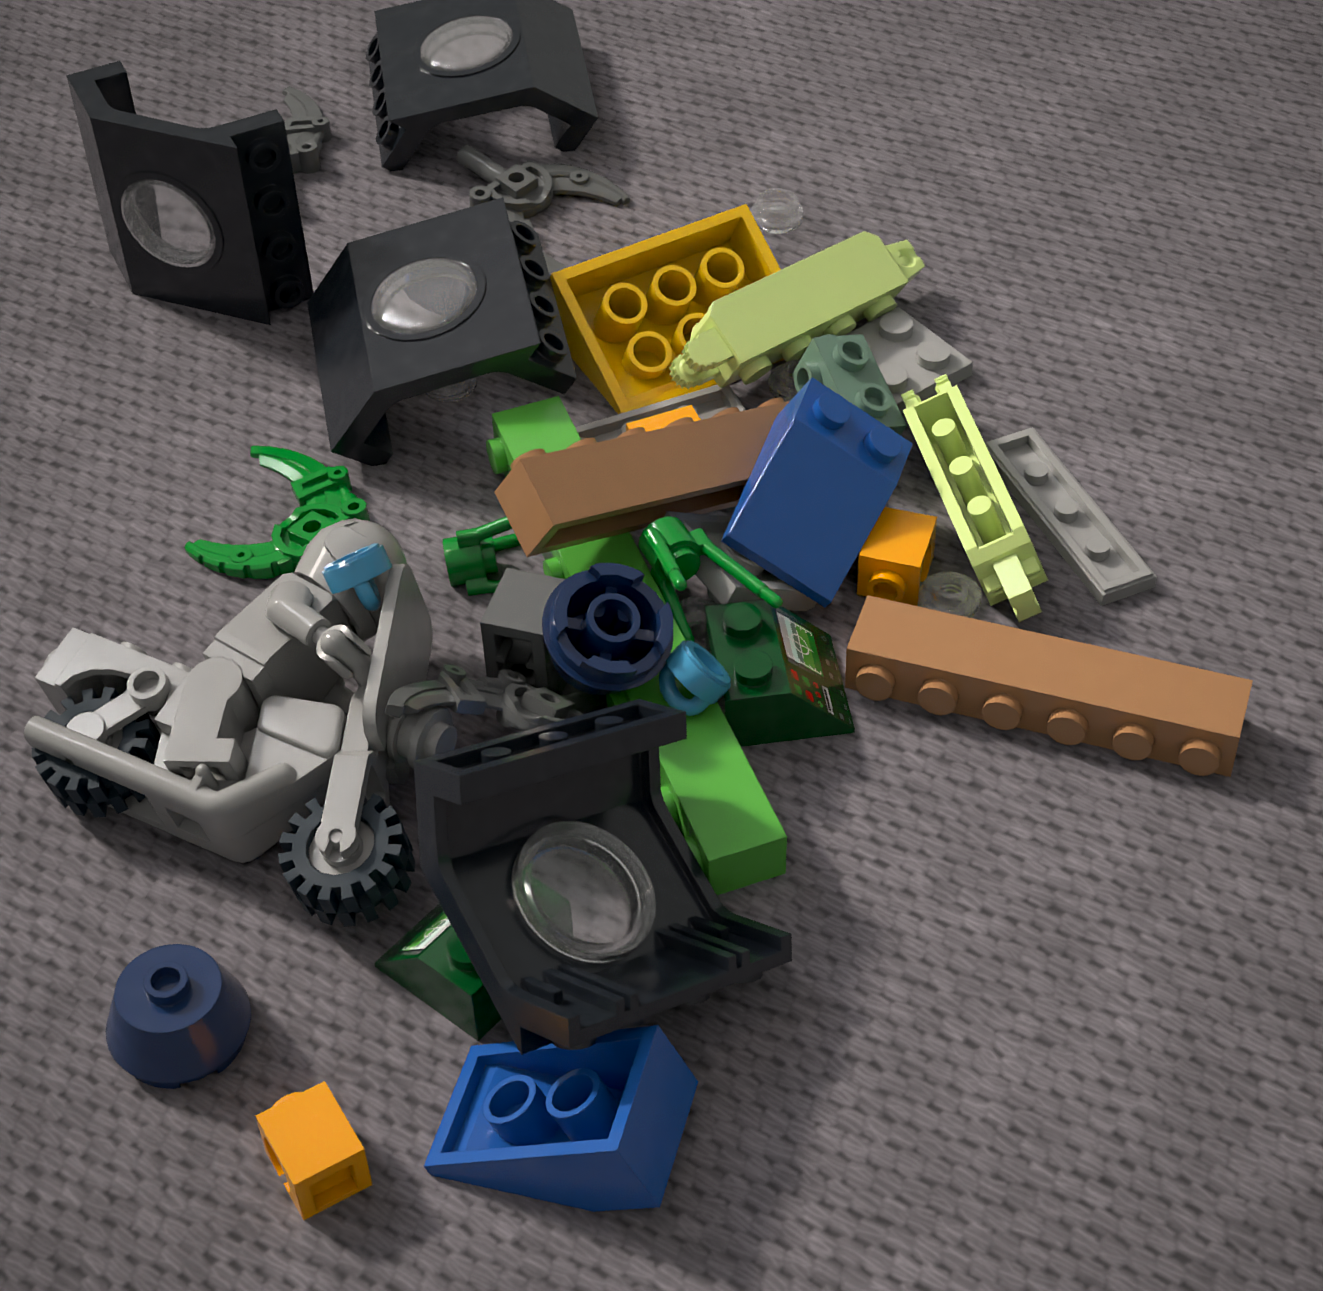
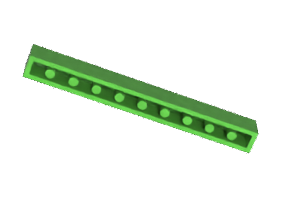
[486,396,787,895]

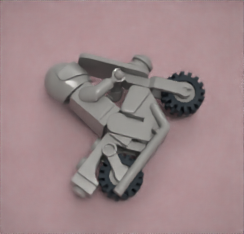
[24,518,457,927]

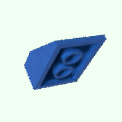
[721,377,913,608]
[423,1025,698,1212]

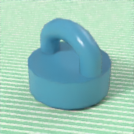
[322,543,392,611]
[659,641,731,716]

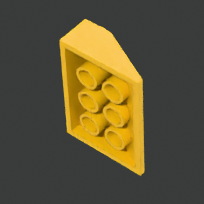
[550,204,784,414]

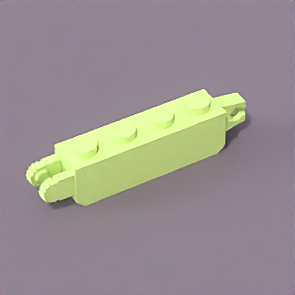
[669,231,925,390]
[901,374,1048,622]

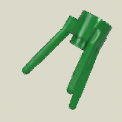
[443,516,520,596]
[638,516,783,642]

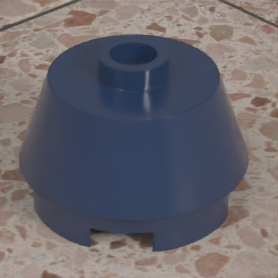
[542,563,673,695]
[106,944,251,1089]

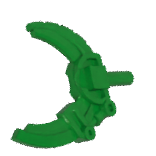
[185,446,370,579]

